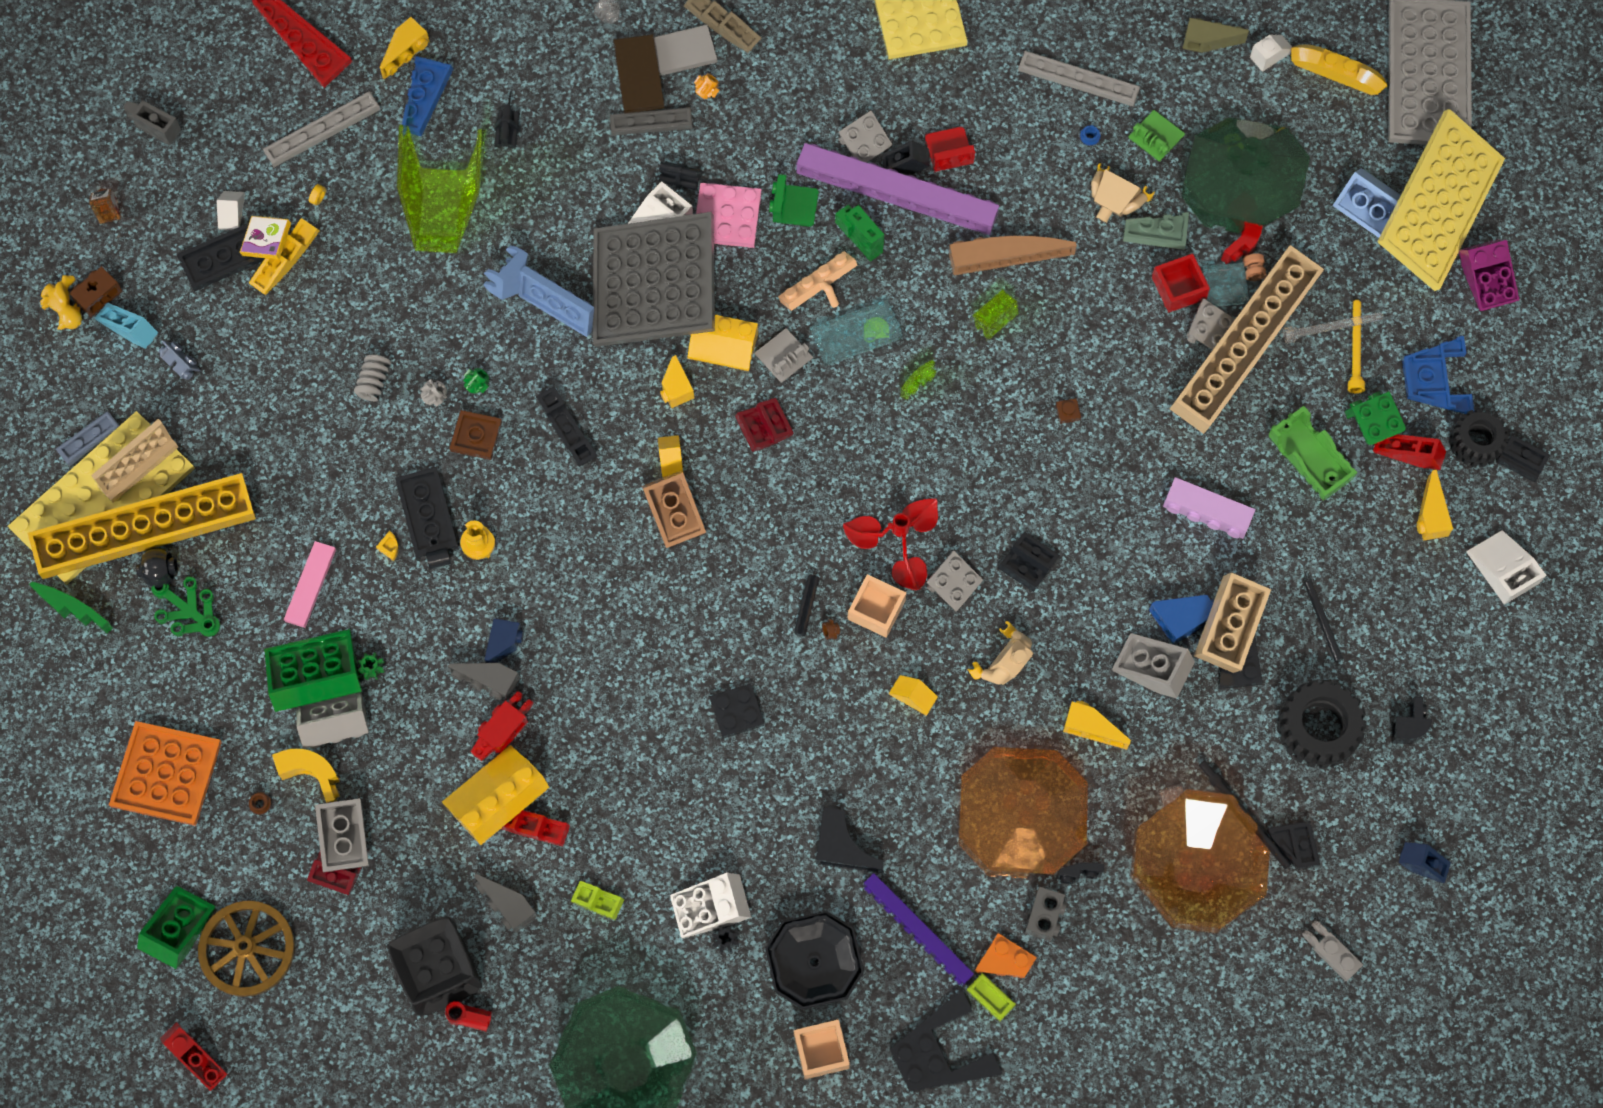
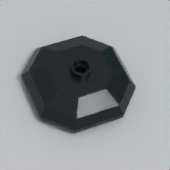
[765,911,864,1010]

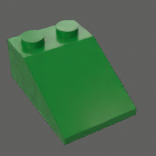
[137,885,215,969]

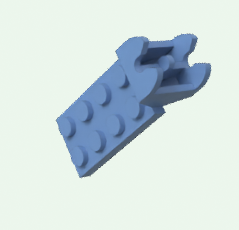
[484,246,594,337]

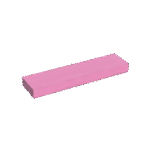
[284,541,336,628]

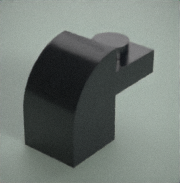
[1392,696,1432,744]

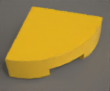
[376,531,399,561]

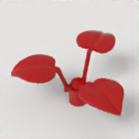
[843,499,938,590]

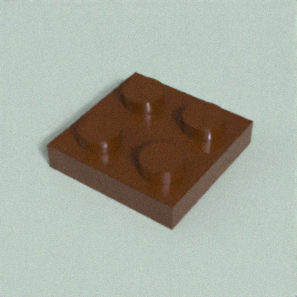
[449,410,502,460]

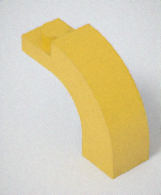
[272,749,340,803]

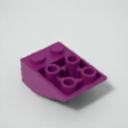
[1458,240,1520,311]

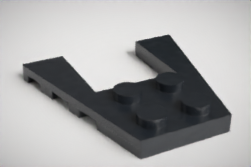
[890,990,1003,1093]

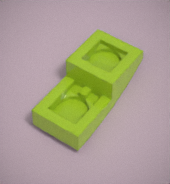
[571,881,624,920]

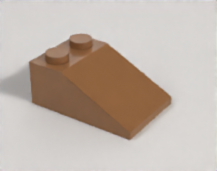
[642,471,706,548]

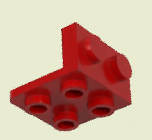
[925,127,975,172]

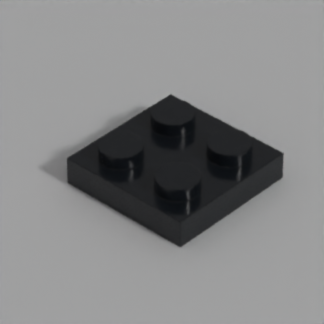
[709,683,764,739]

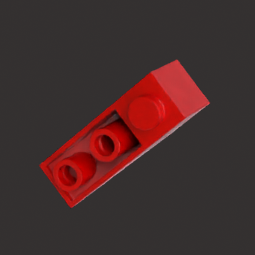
[160,1022,228,1091]

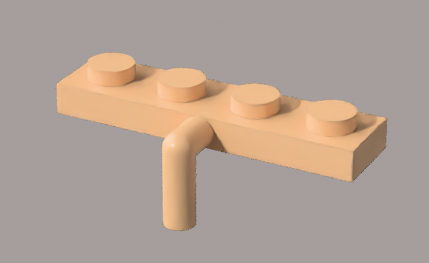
[778,251,857,311]

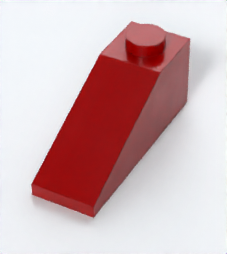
[1373,434,1446,470]

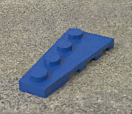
[401,56,453,137]

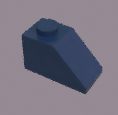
[484,619,524,663]
[1399,842,1451,883]

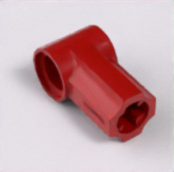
[445,1001,492,1032]

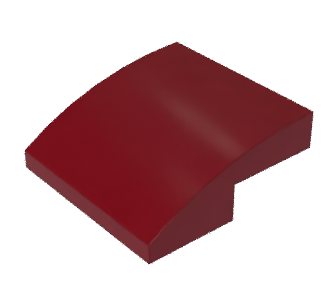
[735,398,794,452]
[306,852,362,895]

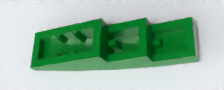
[29,581,113,634]

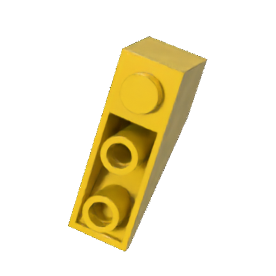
[380,17,430,79]

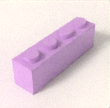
[1163,477,1256,539]

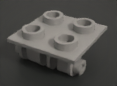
[838,111,892,163]
[1187,298,1235,350]
[754,328,813,383]
[926,551,983,612]

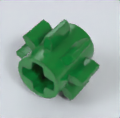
[463,368,490,394]
[357,652,385,680]

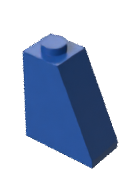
[1149,595,1214,645]

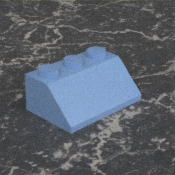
[1333,168,1401,238]

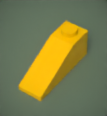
[1417,470,1453,541]
[1063,701,1131,750]

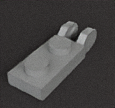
[1302,921,1363,982]

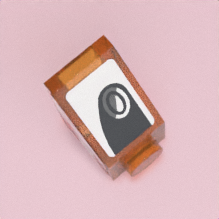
[89,188,120,224]

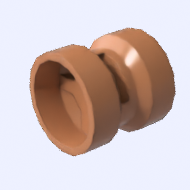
[1243,254,1267,281]

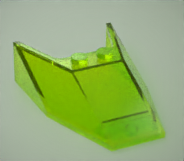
[397,125,486,253]

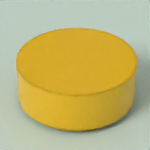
[309,184,326,206]

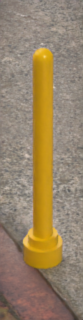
[1348,300,1365,394]

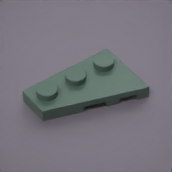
[1123,212,1189,250]

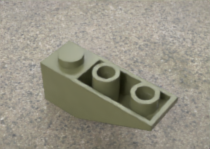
[1182,18,1249,53]

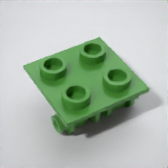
[1128,110,1185,162]

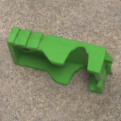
[1268,406,1358,501]

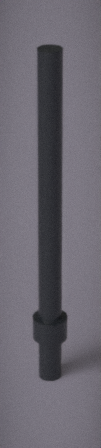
[1198,760,1292,869]

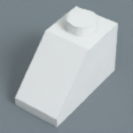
[1250,35,1292,72]

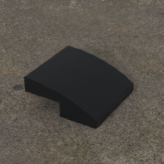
[998,532,1060,592]

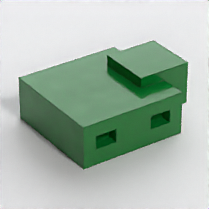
[835,204,884,262]

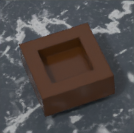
[1055,398,1081,424]

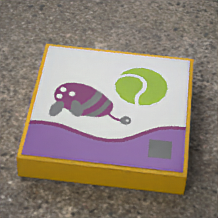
[240,216,291,260]

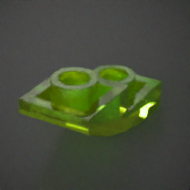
[900,360,936,401]

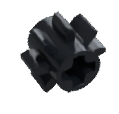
[712,926,739,955]

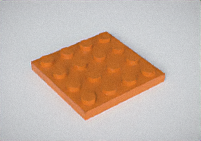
[109,721,222,826]

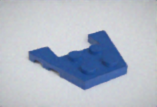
[1402,336,1474,414]

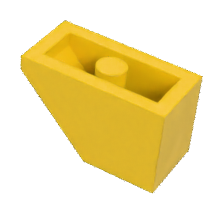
[660,355,694,408]

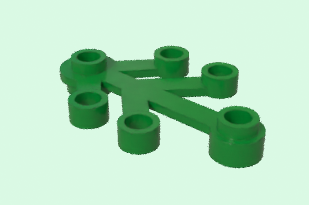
[151,577,220,637]

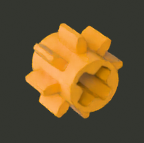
[694,74,720,99]

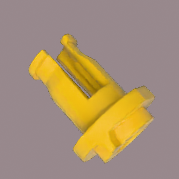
[460,520,495,560]

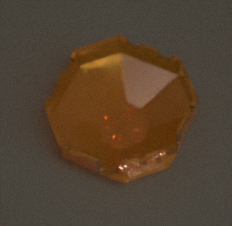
[958,747,1088,878]
[1130,789,1270,934]

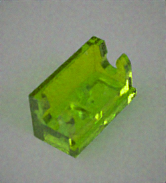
[972,289,1019,340]

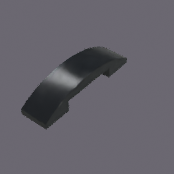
[536,386,598,467]

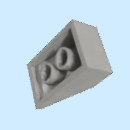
[1112,633,1195,699]
[315,799,369,872]

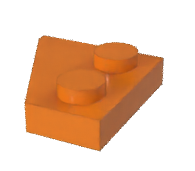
[975,933,1037,978]

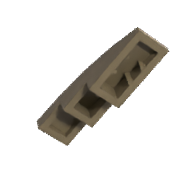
[684,0,761,53]

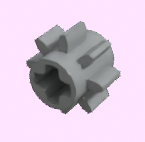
[421,379,447,407]

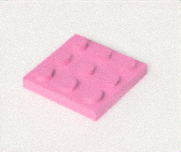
[696,183,762,248]

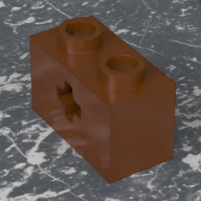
[70,266,122,318]

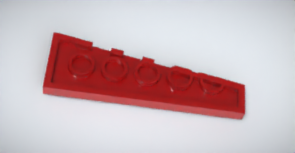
[252,0,352,88]

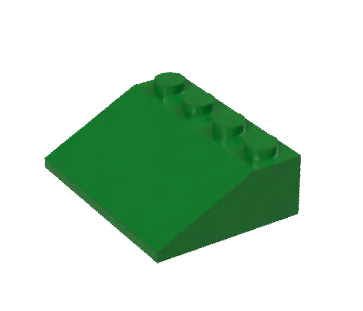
[264,629,362,712]

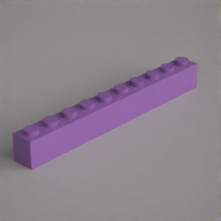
[797,143,999,235]

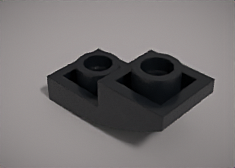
[1055,863,1104,884]

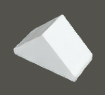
[217,191,245,230]

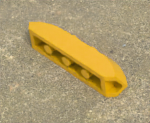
[1291,44,1388,95]

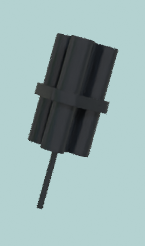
[494,91,520,149]
[659,161,719,190]

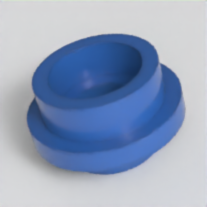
[1080,125,1101,146]

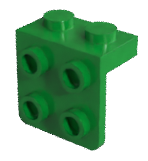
[769,174,819,227]
[1344,391,1406,445]

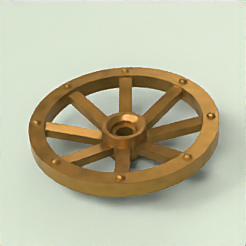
[198,901,295,997]

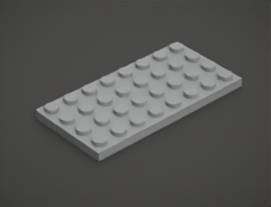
[1388,0,1472,145]

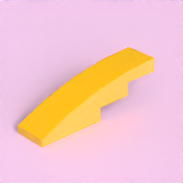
[249,218,320,295]

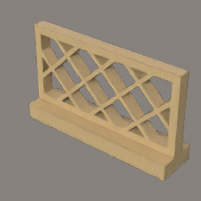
[91,419,179,503]

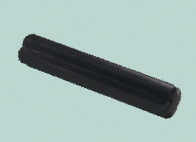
[794,574,819,637]

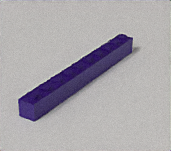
[863,873,974,986]

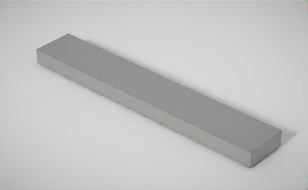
[1018,51,1140,106]
[263,91,380,167]

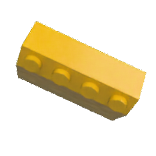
[442,745,550,846]

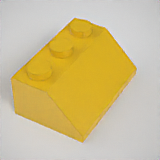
[688,315,758,371]

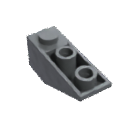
[448,663,520,701]
[474,874,537,933]

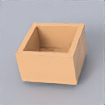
[848,574,906,638]
[794,1019,850,1079]

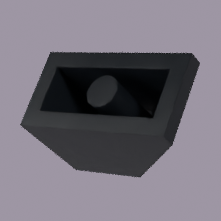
[882,140,930,174]

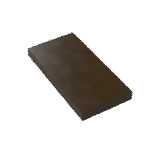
[613,34,664,114]

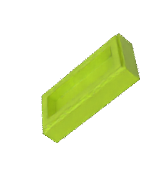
[966,973,1016,1022]

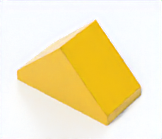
[658,435,683,478]
[889,675,938,716]

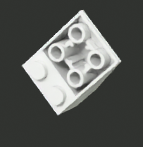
[628,182,693,224]
[1467,531,1546,605]
[670,873,751,938]

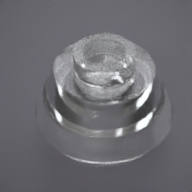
[594,0,620,24]

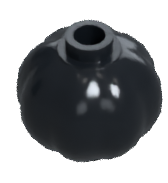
[136,548,179,588]

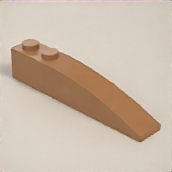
[949,236,1077,275]

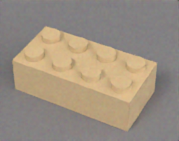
[1194,573,1271,673]

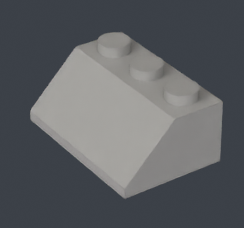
[296,692,369,749]

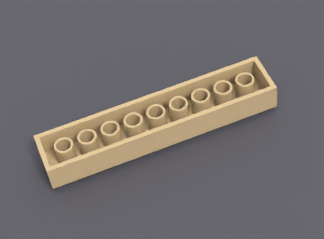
[1170,245,1324,434]

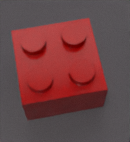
[1152,253,1210,313]

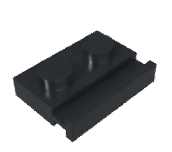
[1496,435,1550,483]

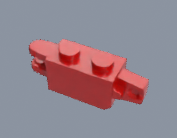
[471,691,533,761]

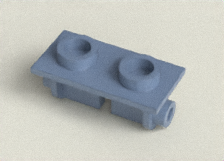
[159,341,201,380]

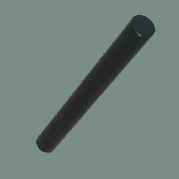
[1304,580,1343,662]

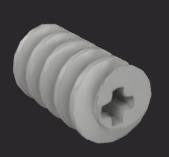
[354,354,391,401]

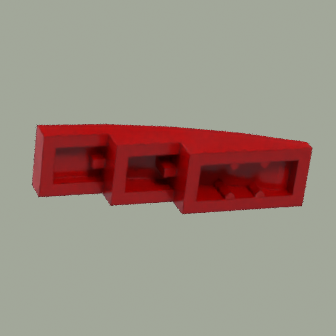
[501,810,570,847]

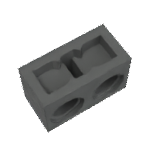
[1025,887,1067,942]

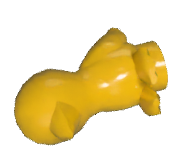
[40,275,82,330]

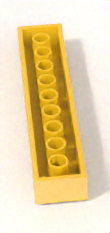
[27,473,256,579]

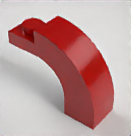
[1221,191,1263,265]

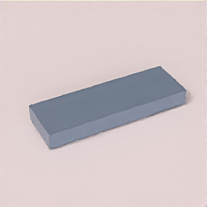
[56,411,119,467]

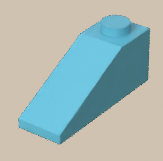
[95,302,158,349]

